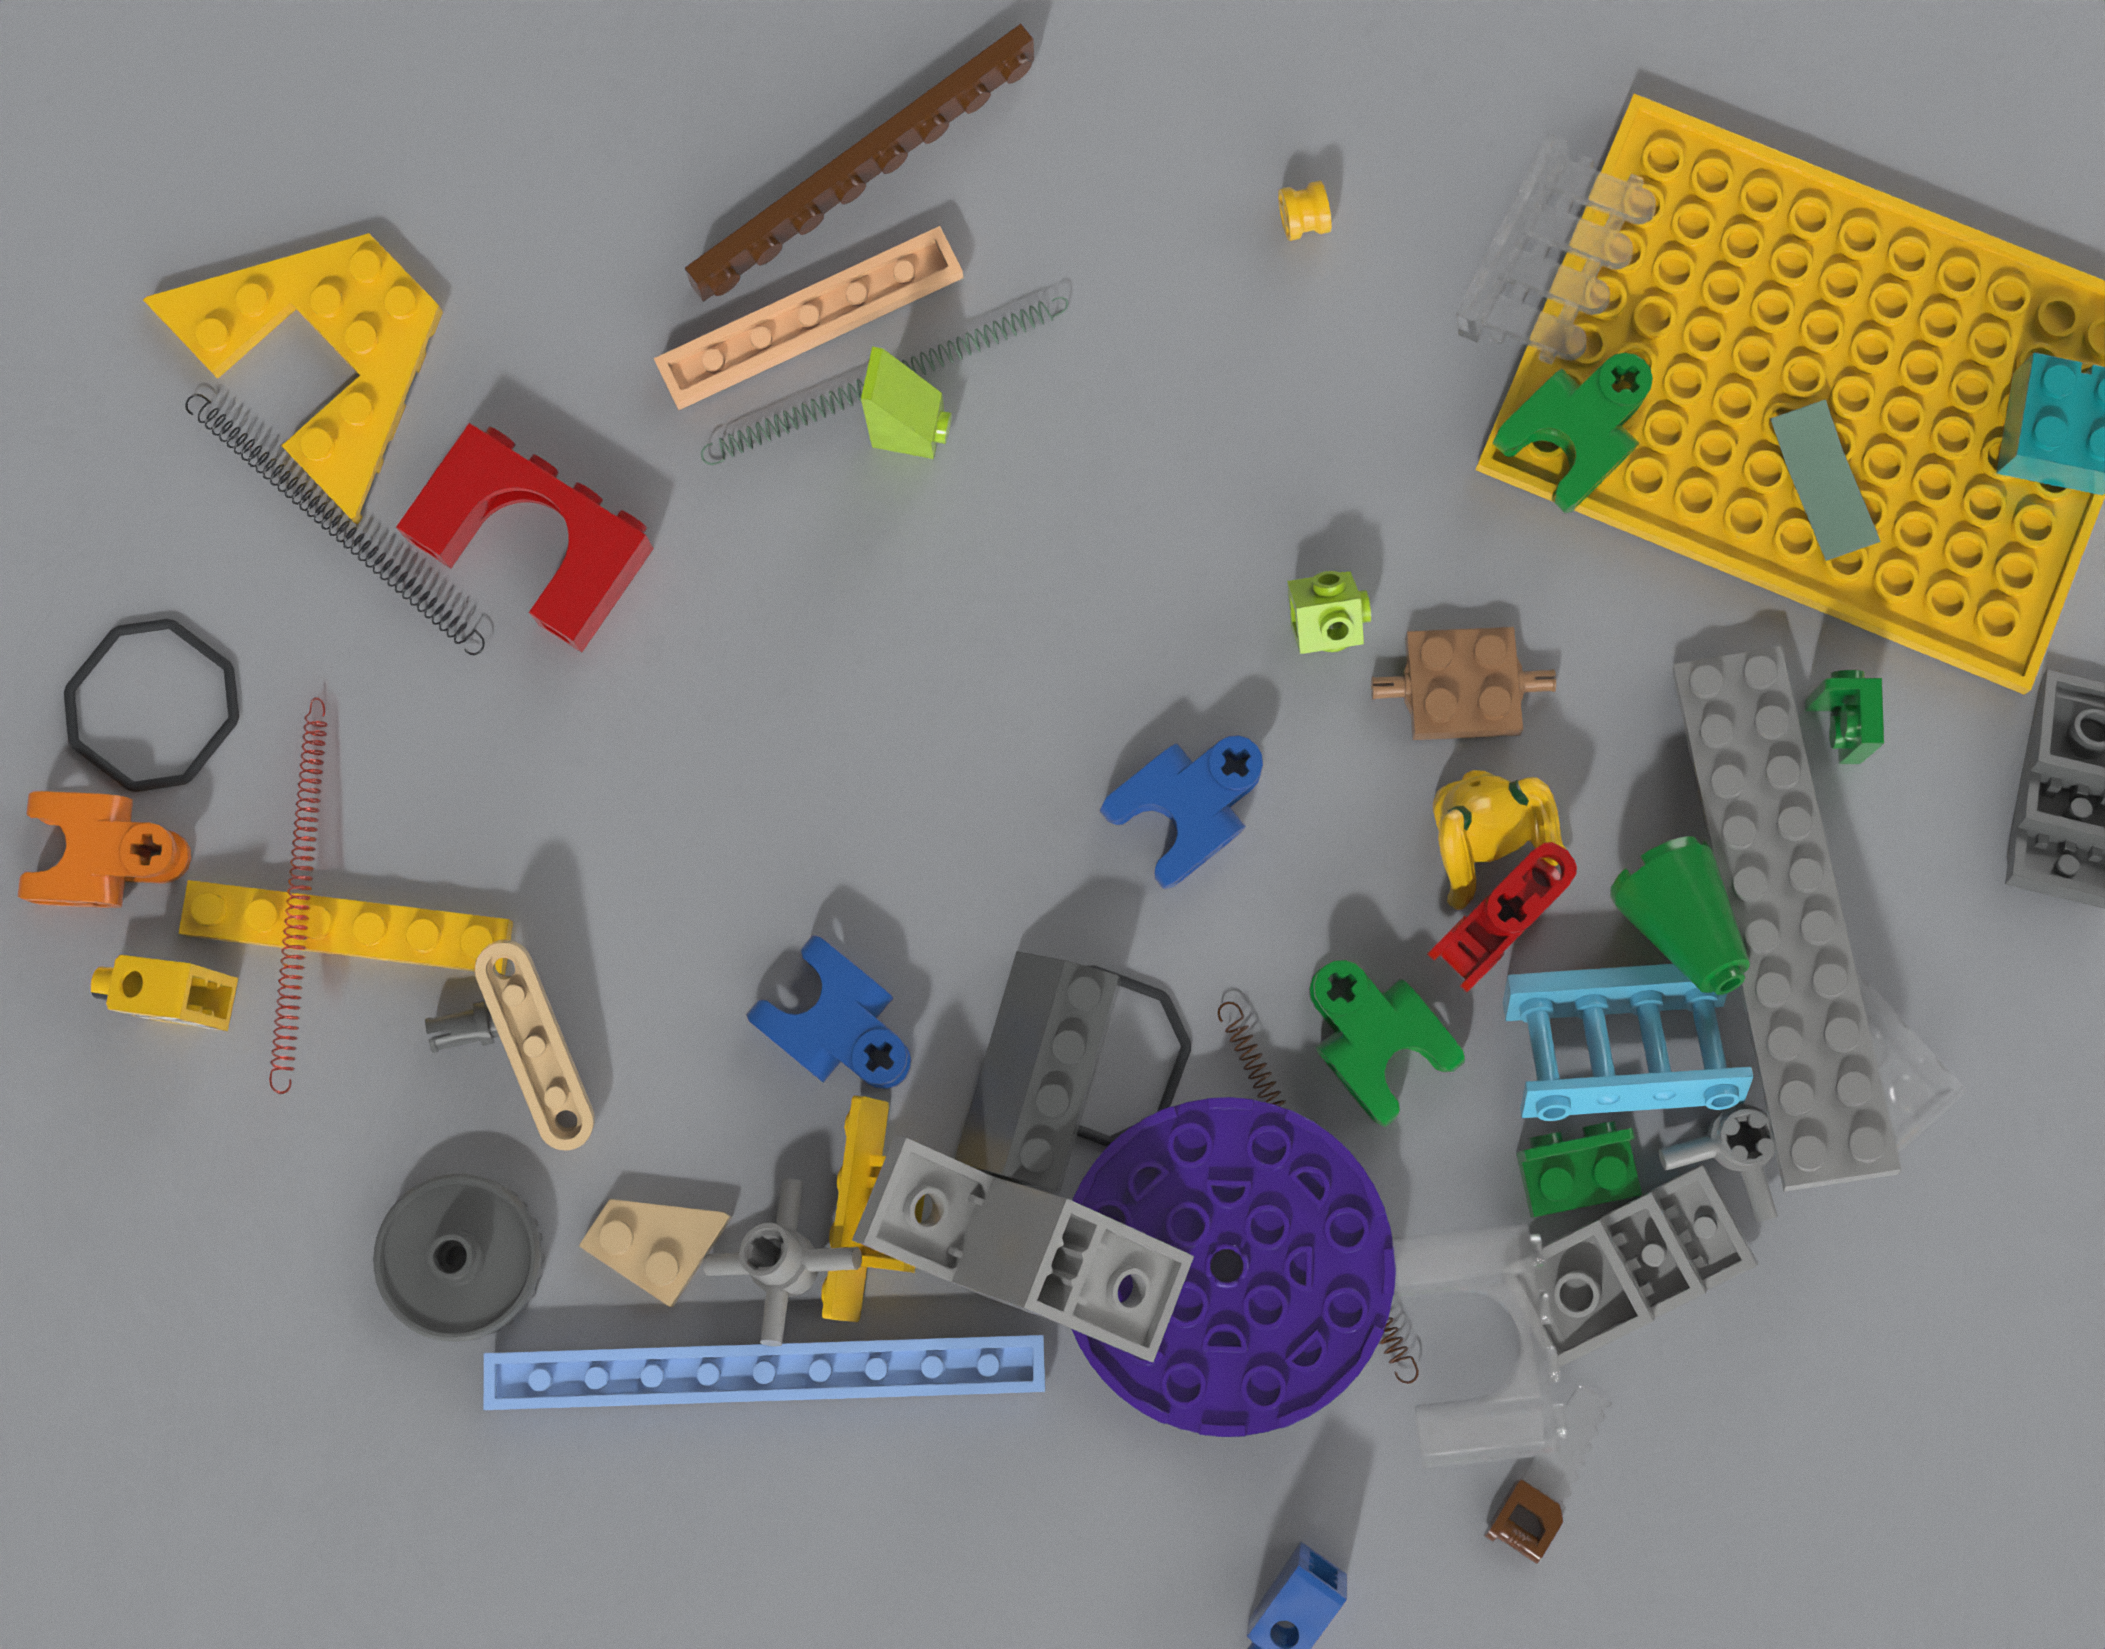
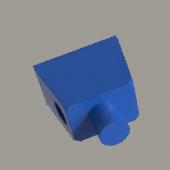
[1247,1542,1347,1649]

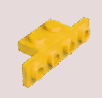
[821,1095,925,1322]

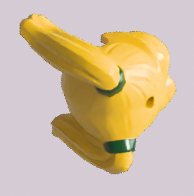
[1433,770,1567,910]

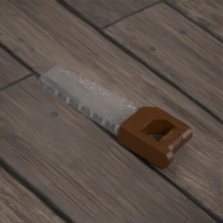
[1484,1385,1612,1564]

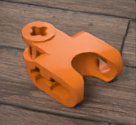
[17,791,191,908]

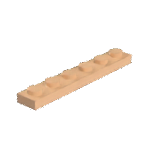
[654,226,963,411]

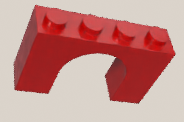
[396,423,654,653]

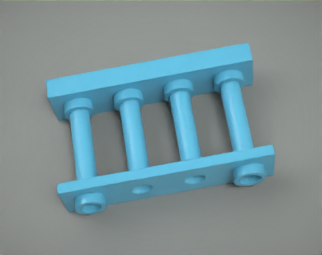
[1502,964,1753,1121]

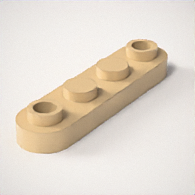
[475,940,595,1151]

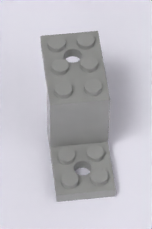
[852,1134,1194,1363]

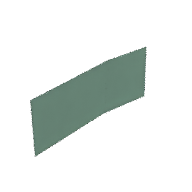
[1771,399,1881,561]

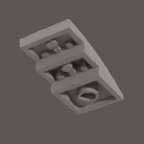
[1500,1163,1758,1370]

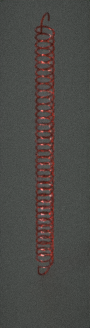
[269,697,328,1094]

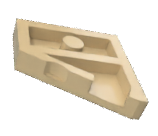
[579,1199,732,1307]

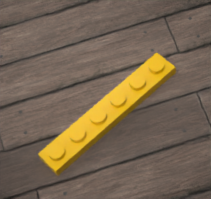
[178,880,513,975]

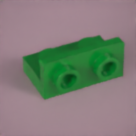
[1805,670,1884,764]
[1516,1121,1642,1218]

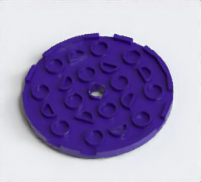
[1071,1097,1396,1437]

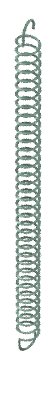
[701,297,1068,465]

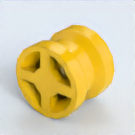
[1278,180,1332,241]

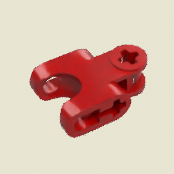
[1427,842,1577,993]

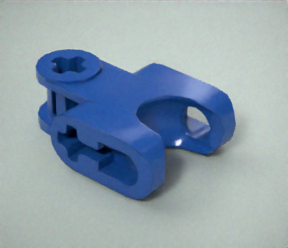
[1100,735,1263,889]
[746,935,912,1089]

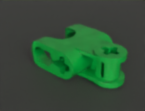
[1492,353,1653,513]
[1309,960,1465,1128]

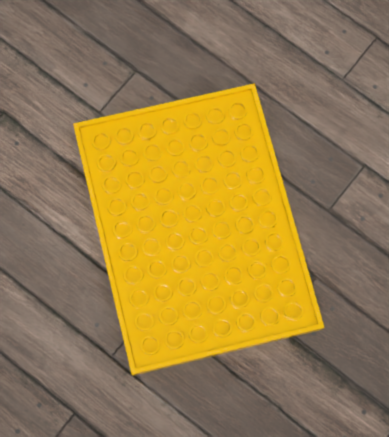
[1475,93,2105,695]

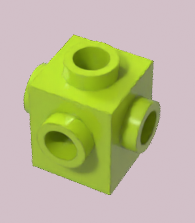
[1287,571,1371,654]

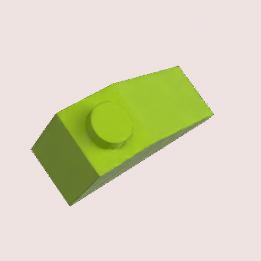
[861,346,952,459]

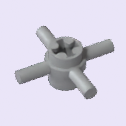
[1659,1055,1778,1222]
[703,1178,862,1347]

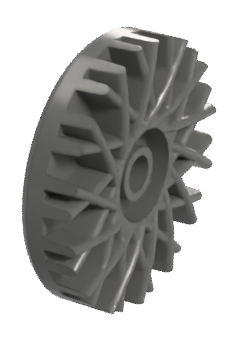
[373,1174,545,1342]

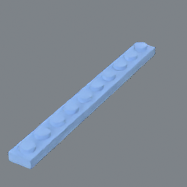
[483,1335,1045,1410]

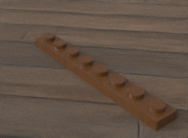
[685,23,1034,302]

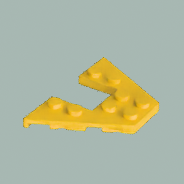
[143,233,443,525]

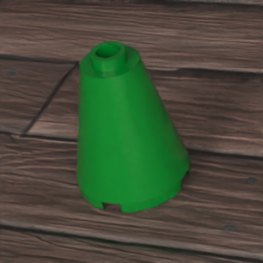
[1610,836,1750,995]

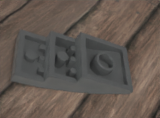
[2005,669,2105,909]

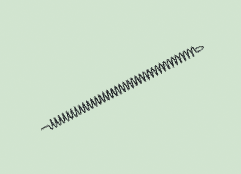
[185,394,485,655]

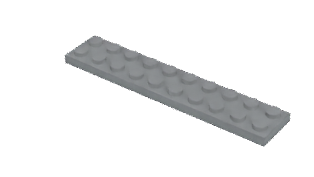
[1673,645,1901,1192]

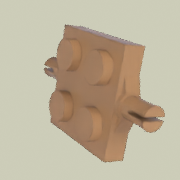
[1371,627,1556,740]

